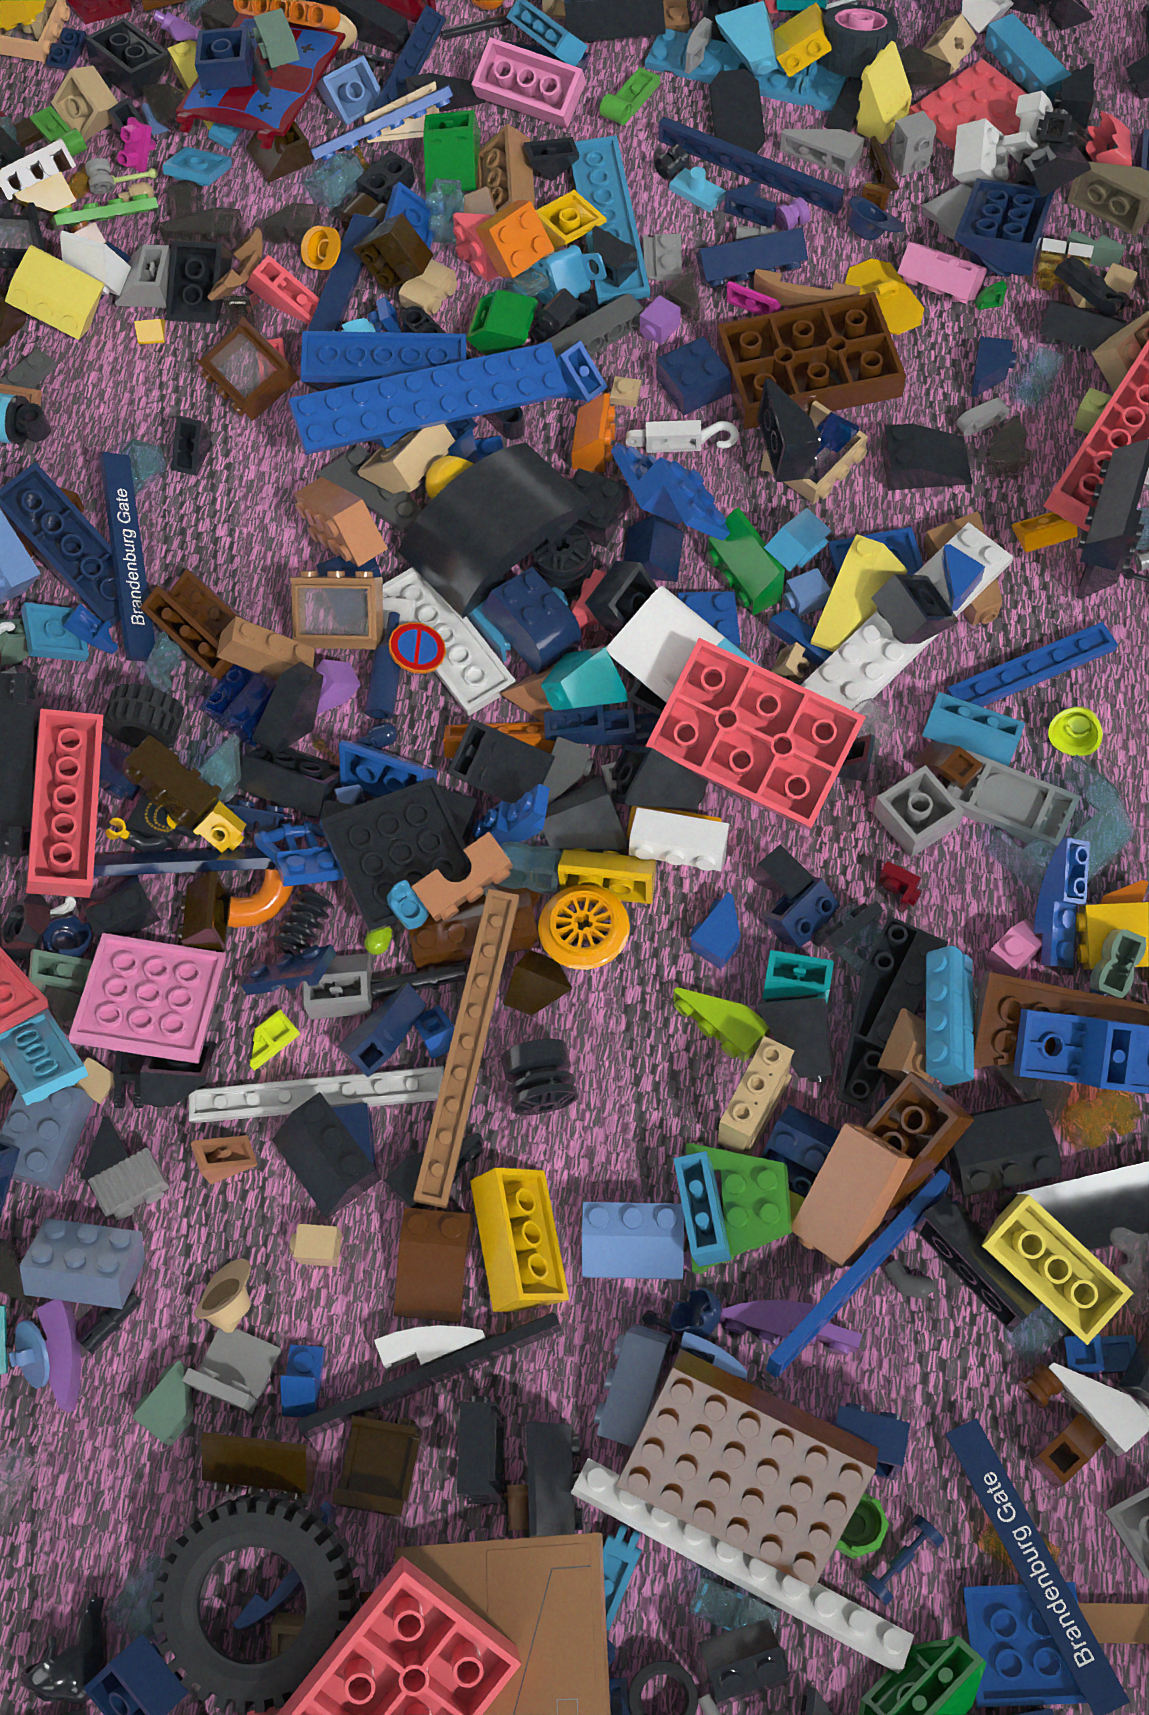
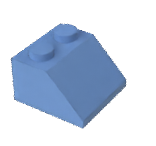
[316,55,381,126]

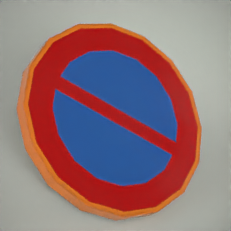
[388,622,446,674]

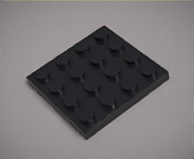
[320,777,472,934]

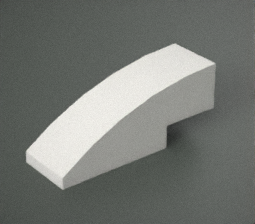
[374,1325,487,1371]

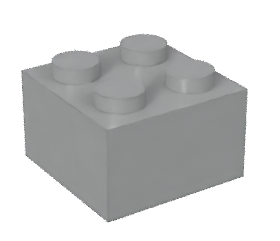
[873,765,964,858]

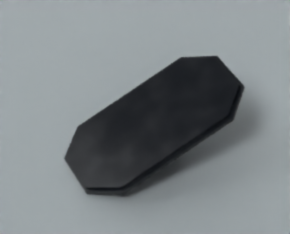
[709,69,766,154]

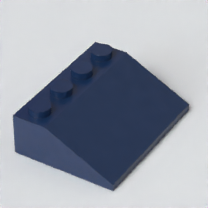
[954,178,1055,276]

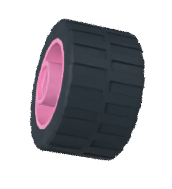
[818,4,899,78]

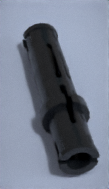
[370,961,467,1000]

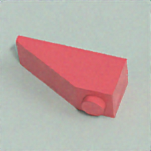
[246,255,320,325]

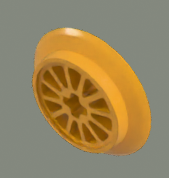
[538,885,630,970]

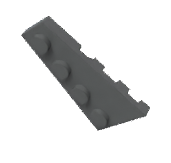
[316,444,423,534]

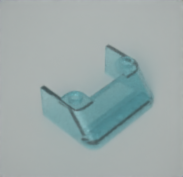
[987,755,1135,897]

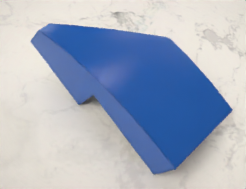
[63,604,118,654]

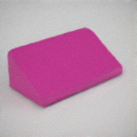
[726,281,781,315]

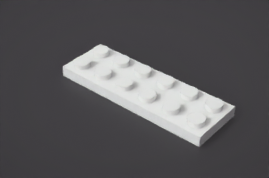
[383,567,516,716]

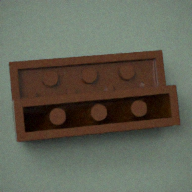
[140,569,248,682]

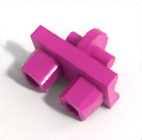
[117,117,156,172]

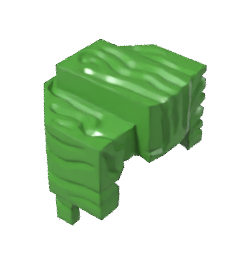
[835,1493,889,1559]

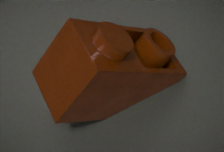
[1031,1412,1107,1489]

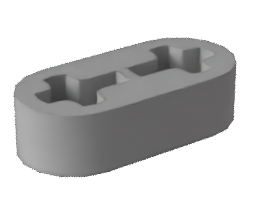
[957,398,1009,436]

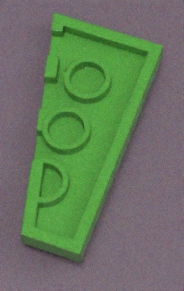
[50,194,158,231]

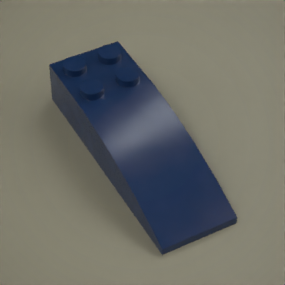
[0,461,152,626]

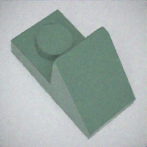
[29,949,93,995]

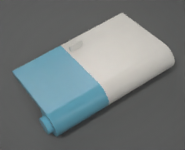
[606,586,761,703]

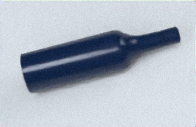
[365,612,401,720]

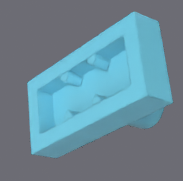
[669,167,726,213]

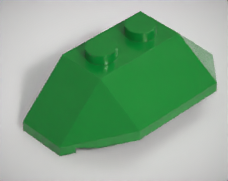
[858,1635,987,1715]

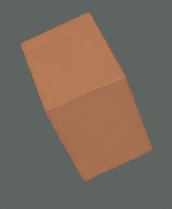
[191,1135,258,1185]

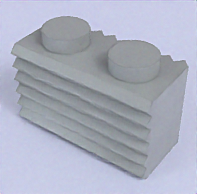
[88,1148,170,1220]

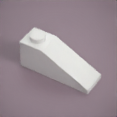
[1048,1363,1149,1456]

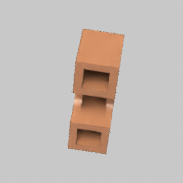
[412,832,513,922]

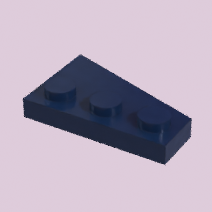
[241,944,337,995]

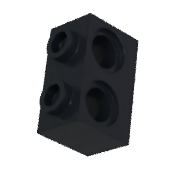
[356,150,415,205]

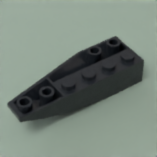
[837,915,948,1113]

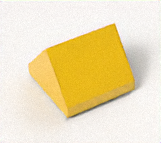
[134,319,166,345]

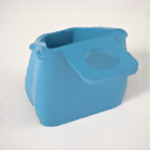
[528,245,607,305]

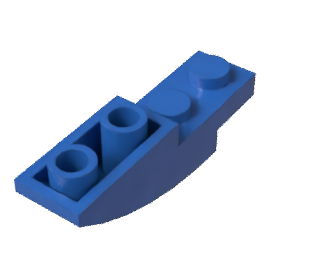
[472,784,550,847]
[1033,838,1090,968]

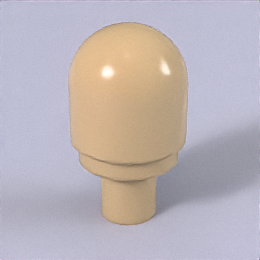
[118,182,154,202]

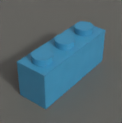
[764,508,832,572]
[922,692,1025,766]
[673,1151,732,1267]

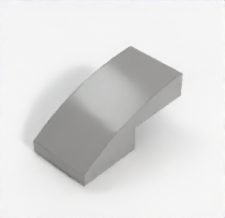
[685,17,712,74]

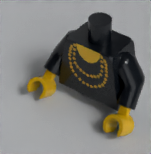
[105,790,201,853]

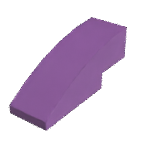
[36,1299,81,1413]

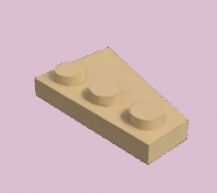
[364,81,439,143]

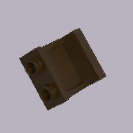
[332,1411,423,1519]

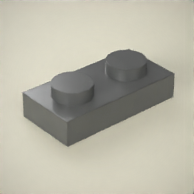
[0,348,58,389]

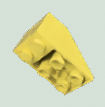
[856,41,912,144]

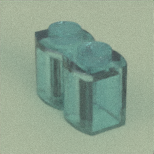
[498,841,563,893]

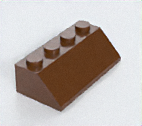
[865,1072,975,1220]

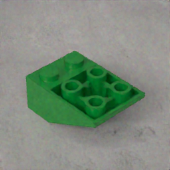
[423,110,481,195]

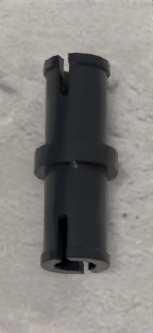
[77,1292,141,1355]

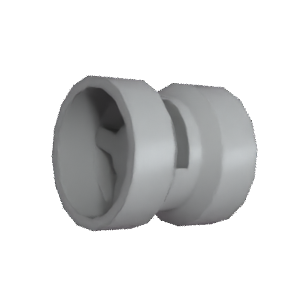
[85,158,115,194]

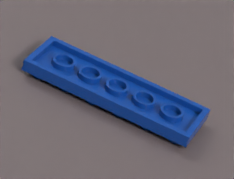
[301,331,466,383]

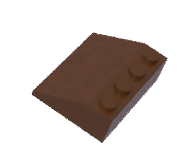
[409,862,540,971]

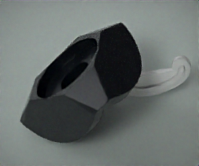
[1,893,76,960]

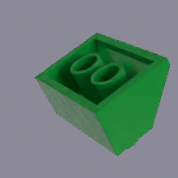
[706,507,785,616]

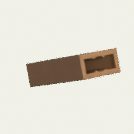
[923,511,1003,626]

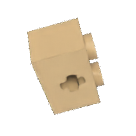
[920,13,977,77]

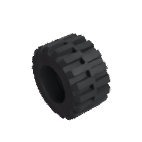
[103,683,185,749]

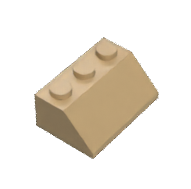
[357,424,455,494]

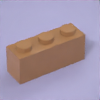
[217,616,315,681]

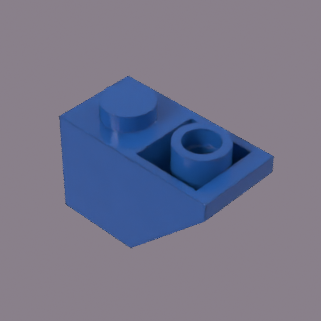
[689,892,740,970]

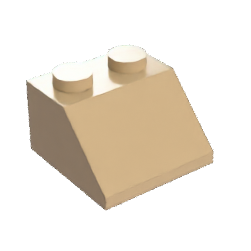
[51,66,118,141]

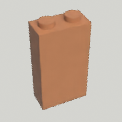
[792,1123,914,1269]

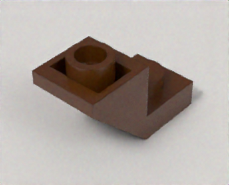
[912,741,983,790]

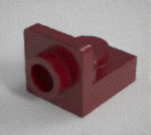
[879,861,922,913]

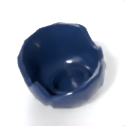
[42,915,92,958]
[670,1287,722,1339]

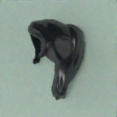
[20,1592,107,1705]

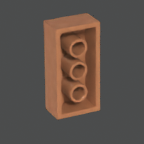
[293,477,388,567]

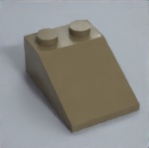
[1067,162,1149,236]

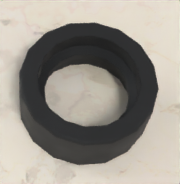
[628,1661,698,1715]

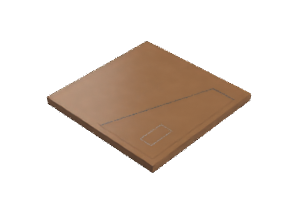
[395,1533,610,1715]

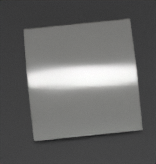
[921,184,972,241]

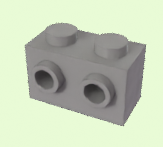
[890,110,936,176]

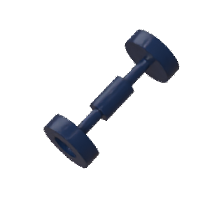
[859,1514,945,1606]

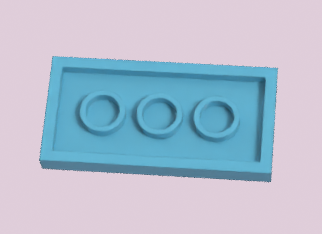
[0,1009,89,1106]

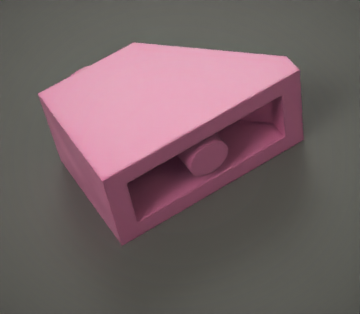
[985,919,1043,977]

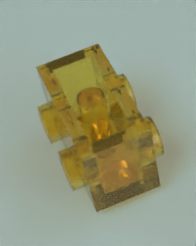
[1060,1089,1143,1152]

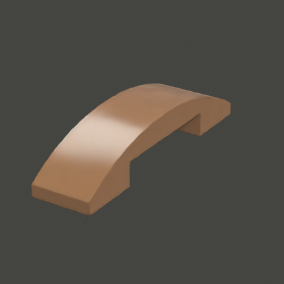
[207,227,263,301]
[754,269,861,309]

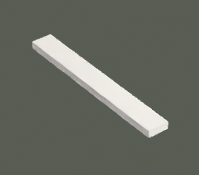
[189,1066,445,1123]

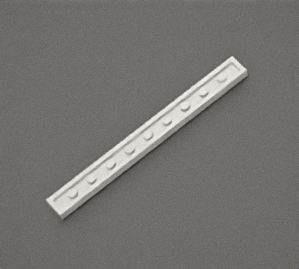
[571,1458,914,1674]

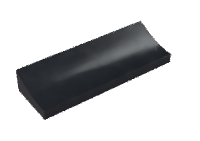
[994,1161,1149,1252]

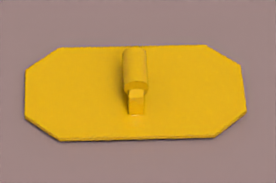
[845,258,925,335]

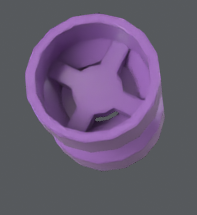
[776,197,810,231]

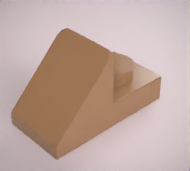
[663,0,690,31]

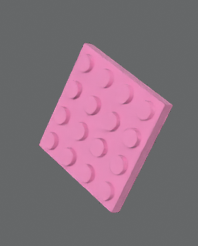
[69,933,226,1064]

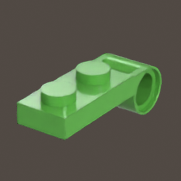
[599,67,660,125]
[29,106,87,157]

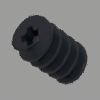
[273,891,334,956]

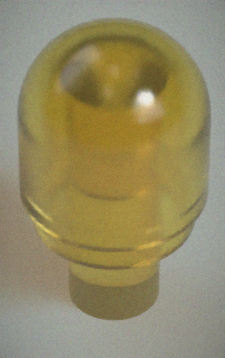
[68,165,90,199]

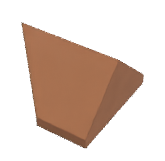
[499,664,565,722]

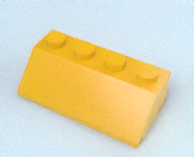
[470,1167,570,1312]

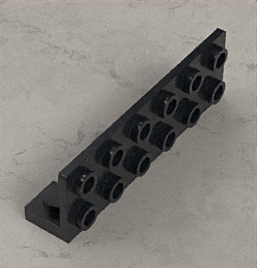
[0,673,38,857]

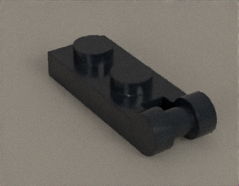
[1053,256,1129,317]

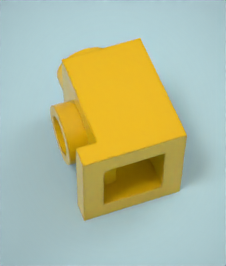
[193,801,247,853]

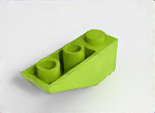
[673,987,770,1063]

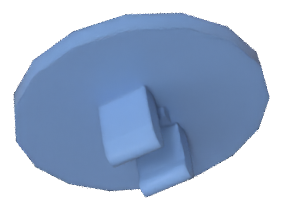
[9,1320,50,1389]

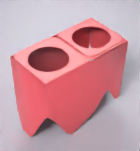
[1086,111,1132,166]

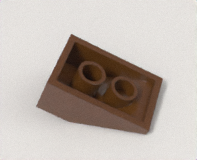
[394,1207,474,1323]

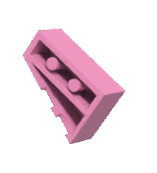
[897,242,988,304]

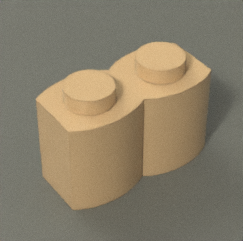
[399,259,457,316]

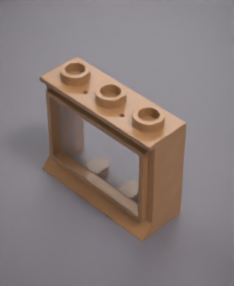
[290,570,384,649]

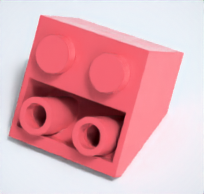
[453,212,499,282]

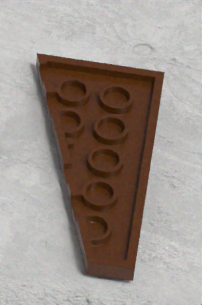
[972,971,1149,1069]

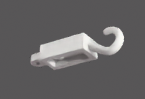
[625,420,739,453]

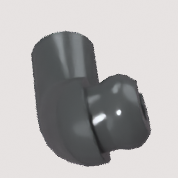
[884,1259,935,1299]

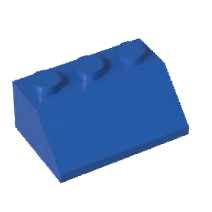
[339,740,437,798]

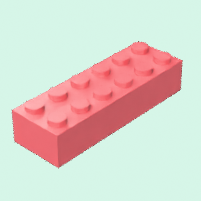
[26,709,103,898]

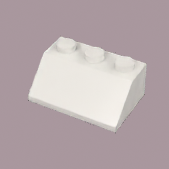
[629,807,729,871]

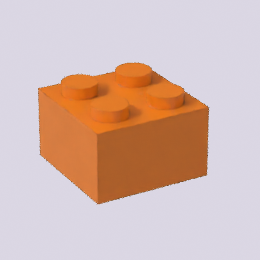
[475,200,554,278]

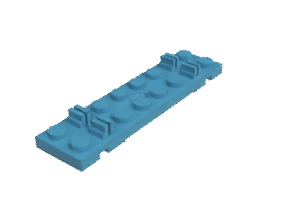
[645,29,848,113]

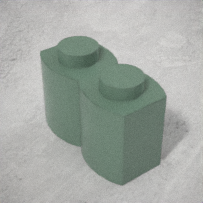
[1090,929,1146,998]

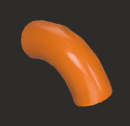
[227,869,294,928]

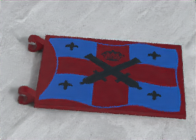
[175,13,346,150]

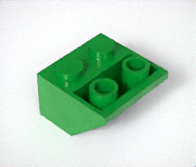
[466,289,538,356]

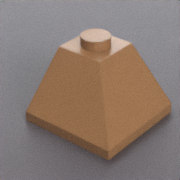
[877,1008,934,1084]

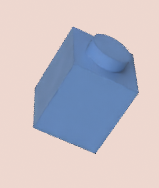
[783,568,831,617]

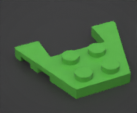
[686,1143,792,1274]

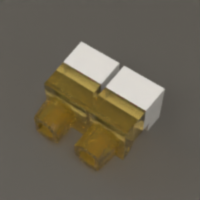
[1035,238,1094,294]

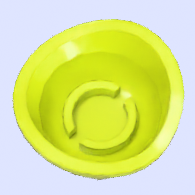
[1048,706,1103,756]

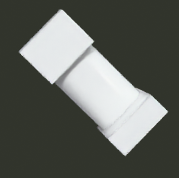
[1002,91,1053,164]

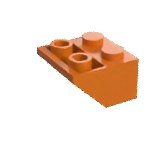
[571,393,616,472]

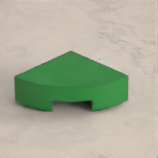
[974,280,1007,310]

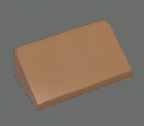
[460,186,498,215]

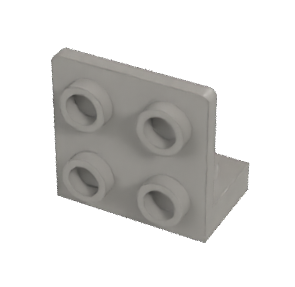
[182,1328,282,1414]

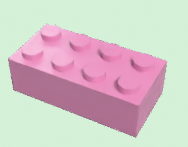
[471,37,586,129]

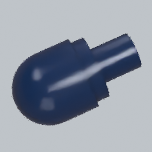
[356,722,398,749]

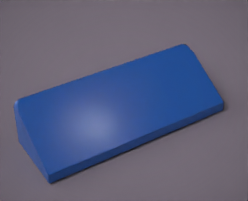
[768,609,834,667]

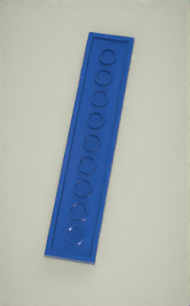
[288,342,568,455]

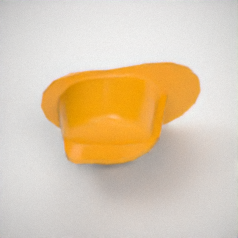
[301,226,342,270]

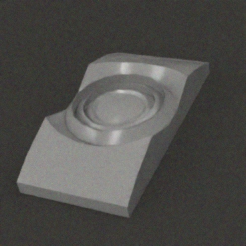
[947,750,1081,849]

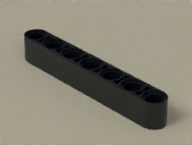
[402,306,525,440]

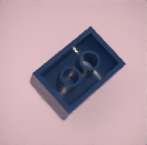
[481,567,581,674]

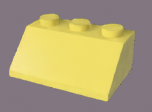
[5,245,105,340]

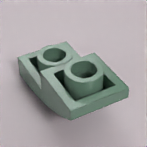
[1065,230,1126,267]

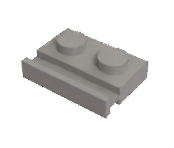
[643,234,682,281]

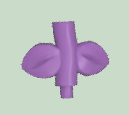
[152,10,200,42]

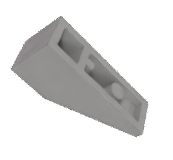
[780,129,864,177]

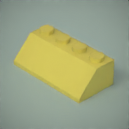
[981,1194,1133,1345]

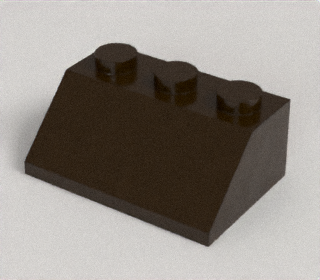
[201,1432,319,1502]

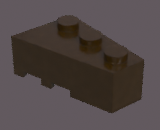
[122,735,223,830]

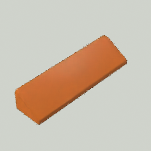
[443,722,556,758]

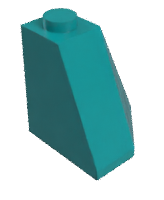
[541,647,628,711]

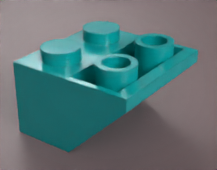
[759,950,834,1021]

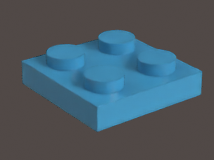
[163,146,232,186]
[21,602,89,662]

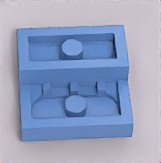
[680,1332,748,1381]

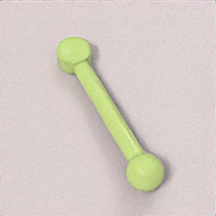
[110,168,158,184]

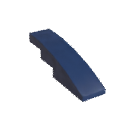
[544,705,660,745]

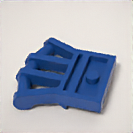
[254,821,344,887]

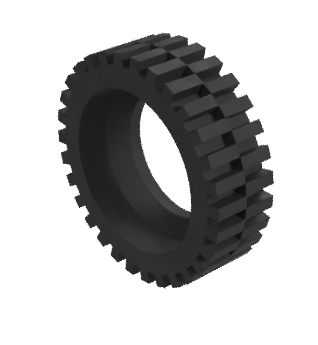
[152,1492,361,1713]

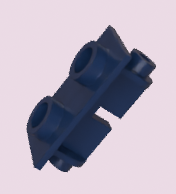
[226,800,293,832]

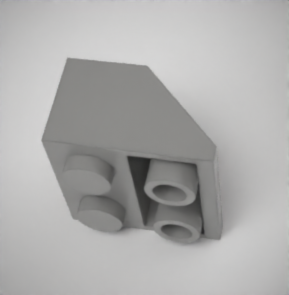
[115,245,171,308]
[303,953,373,1020]

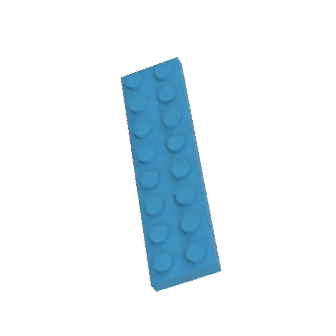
[571,135,650,305]

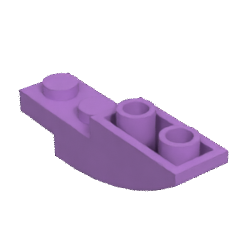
[720,1300,862,1356]

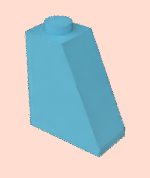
[715,0,779,76]

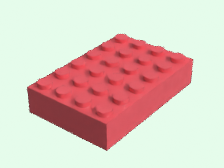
[645,638,866,830]
[277,1556,522,1715]

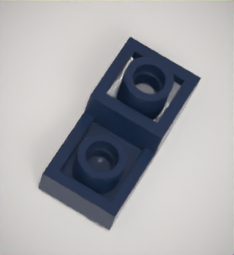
[46,28,88,70]

